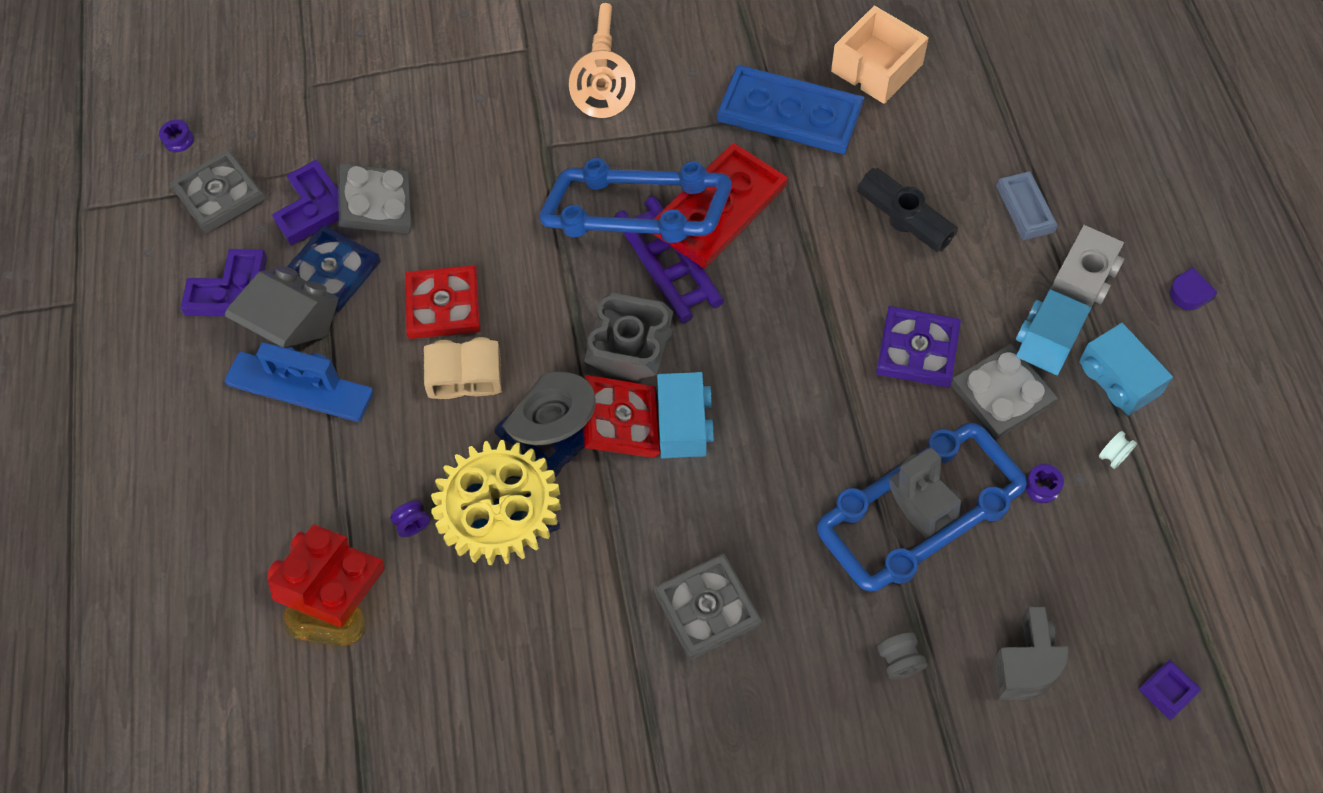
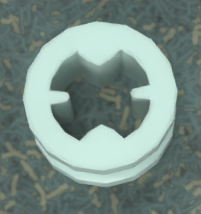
[1099,431,1137,469]

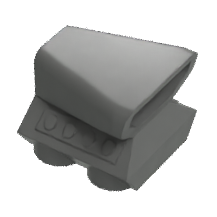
[584,292,674,384]

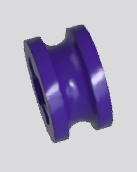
[159,119,194,152]
[1025,464,1064,503]
[390,500,431,537]

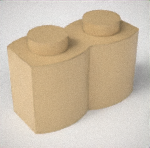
[424,337,502,399]

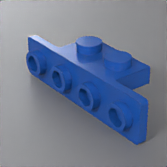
[225,342,374,422]

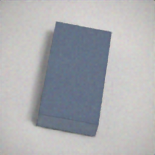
[996,171,1058,240]

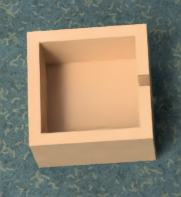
[831,5,929,104]

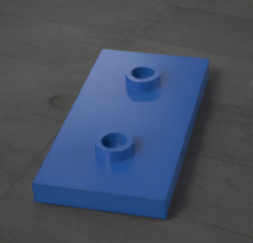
[717,65,864,155]

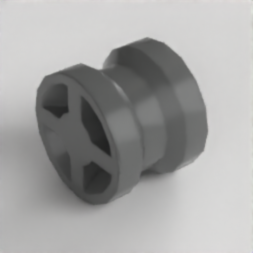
[877,633,928,680]

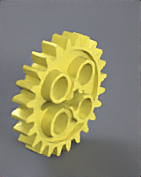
[431,440,561,565]

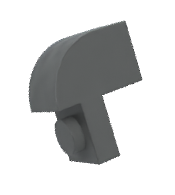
[889,447,961,539]
[993,607,1069,700]

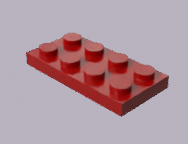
[653,142,788,269]

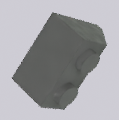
[225,266,339,348]

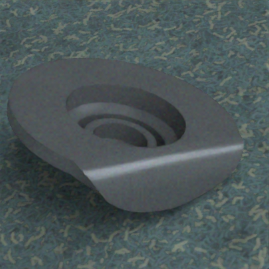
[502,372,596,445]

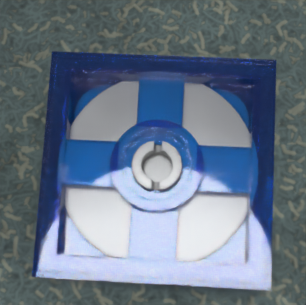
[287,225,381,313]

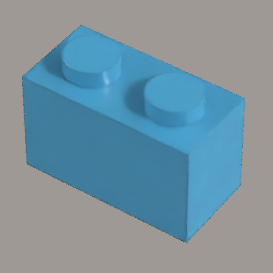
[1016,289,1092,376]
[1079,323,1173,416]
[657,372,714,458]

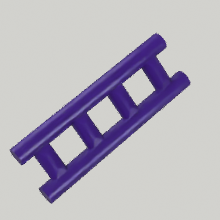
[614,196,724,323]

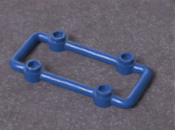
[539,158,732,243]
[817,423,1027,592]

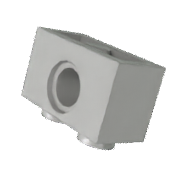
[1051,225,1125,307]

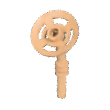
[569,3,635,118]

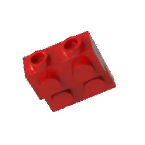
[267,524,385,628]

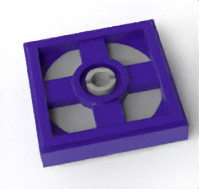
[876,306,961,388]

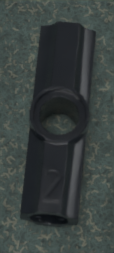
[857,168,958,252]

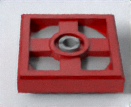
[405,265,481,339]
[584,375,660,458]

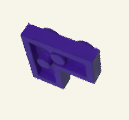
[271,159,339,245]
[180,249,267,316]

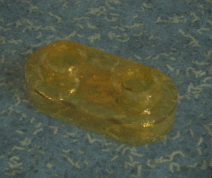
[284,606,366,646]

